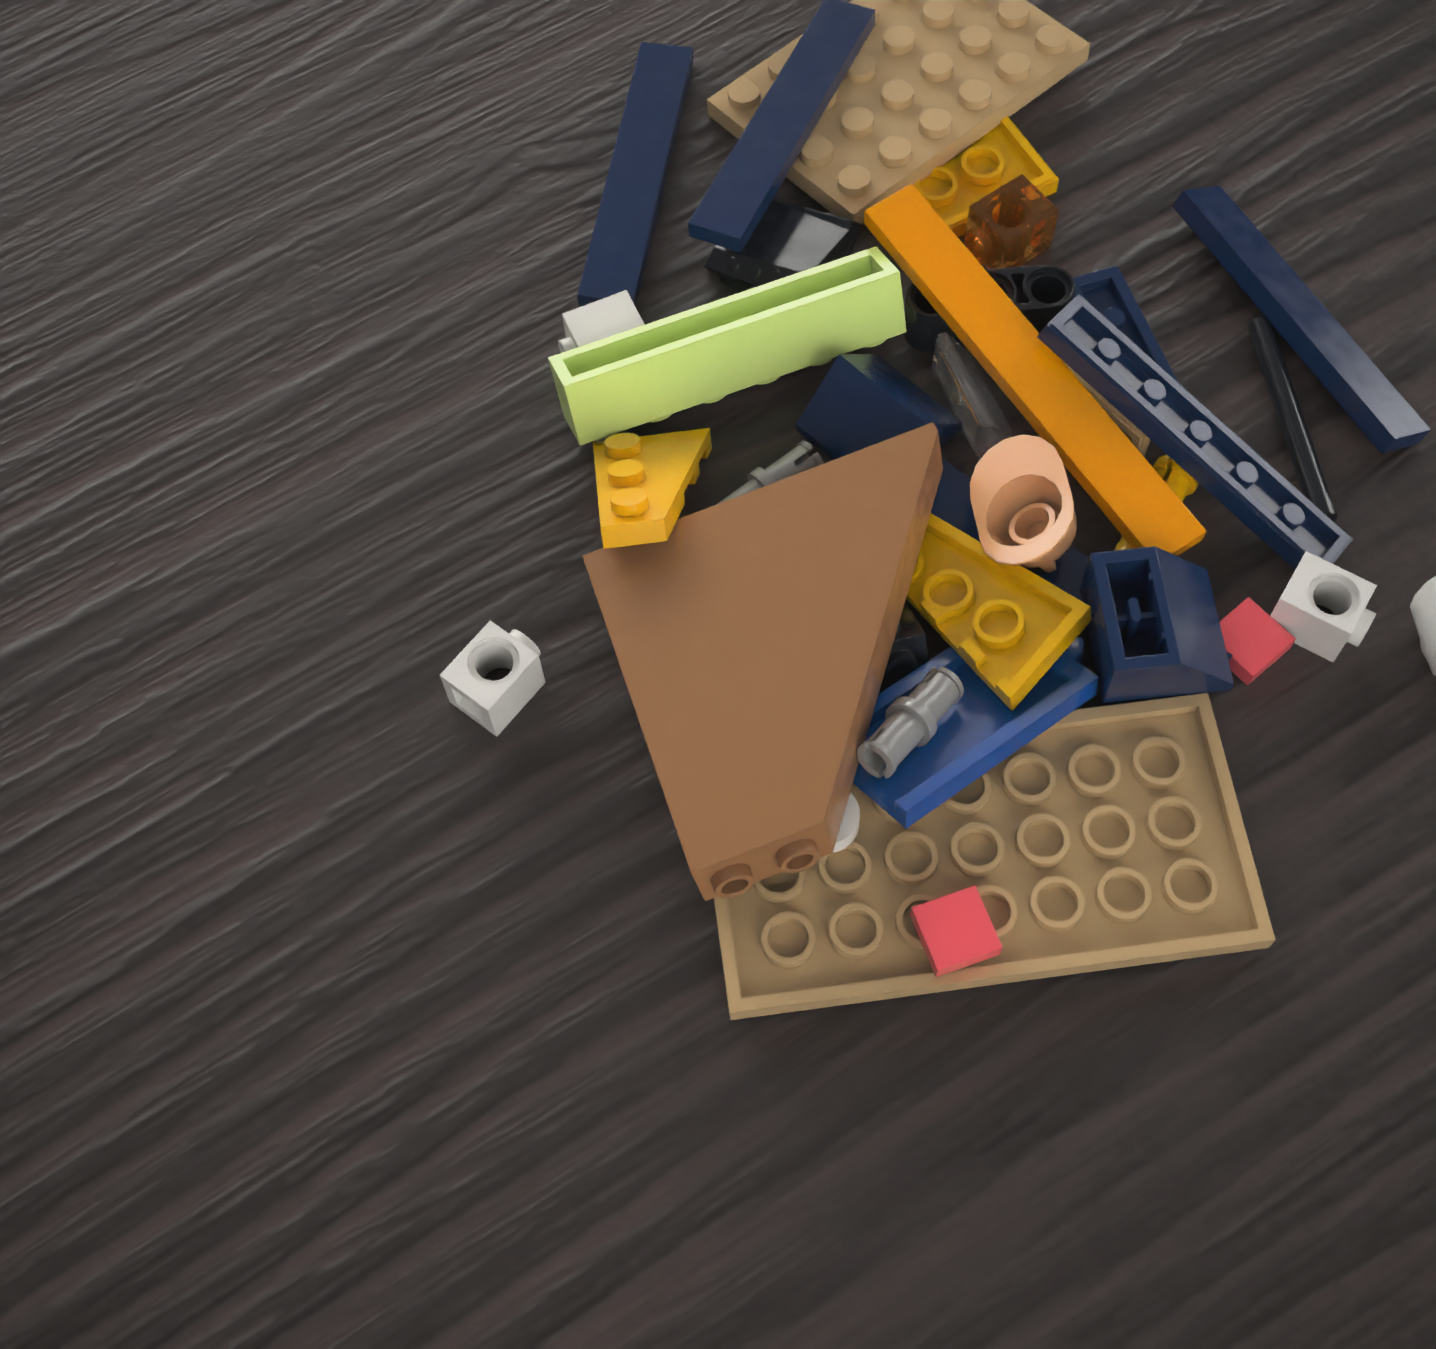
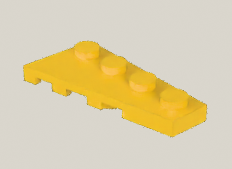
[906,513,1092,711]

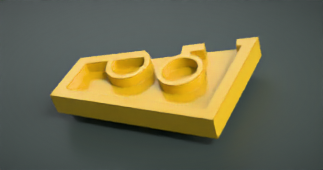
[593,428,712,549]

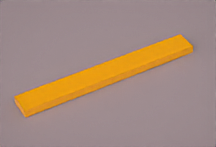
[863,183,1207,556]

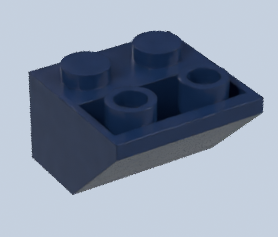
[1080,546,1234,703]

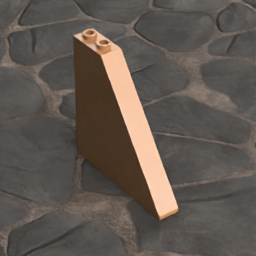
[582,422,943,901]

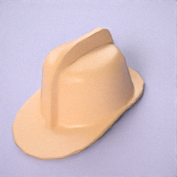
[970,434,1077,573]

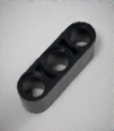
[903,265,1075,352]

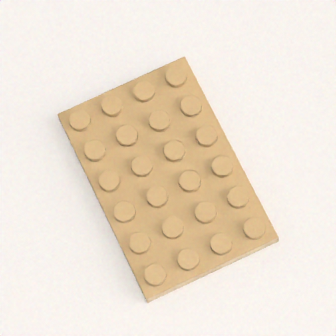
[707,0,1090,224]

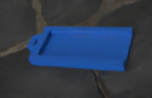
[853,636,1099,829]

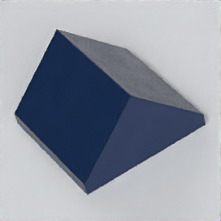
[796,354,963,460]

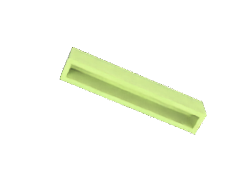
[548,246,907,446]

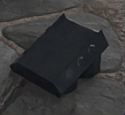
[704,197,862,289]

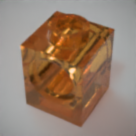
[964,174,1059,269]

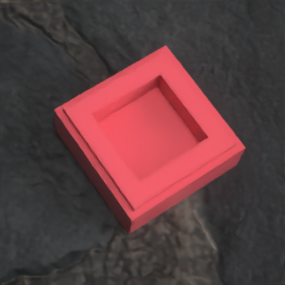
[1219,597,1296,686]
[910,885,1003,977]

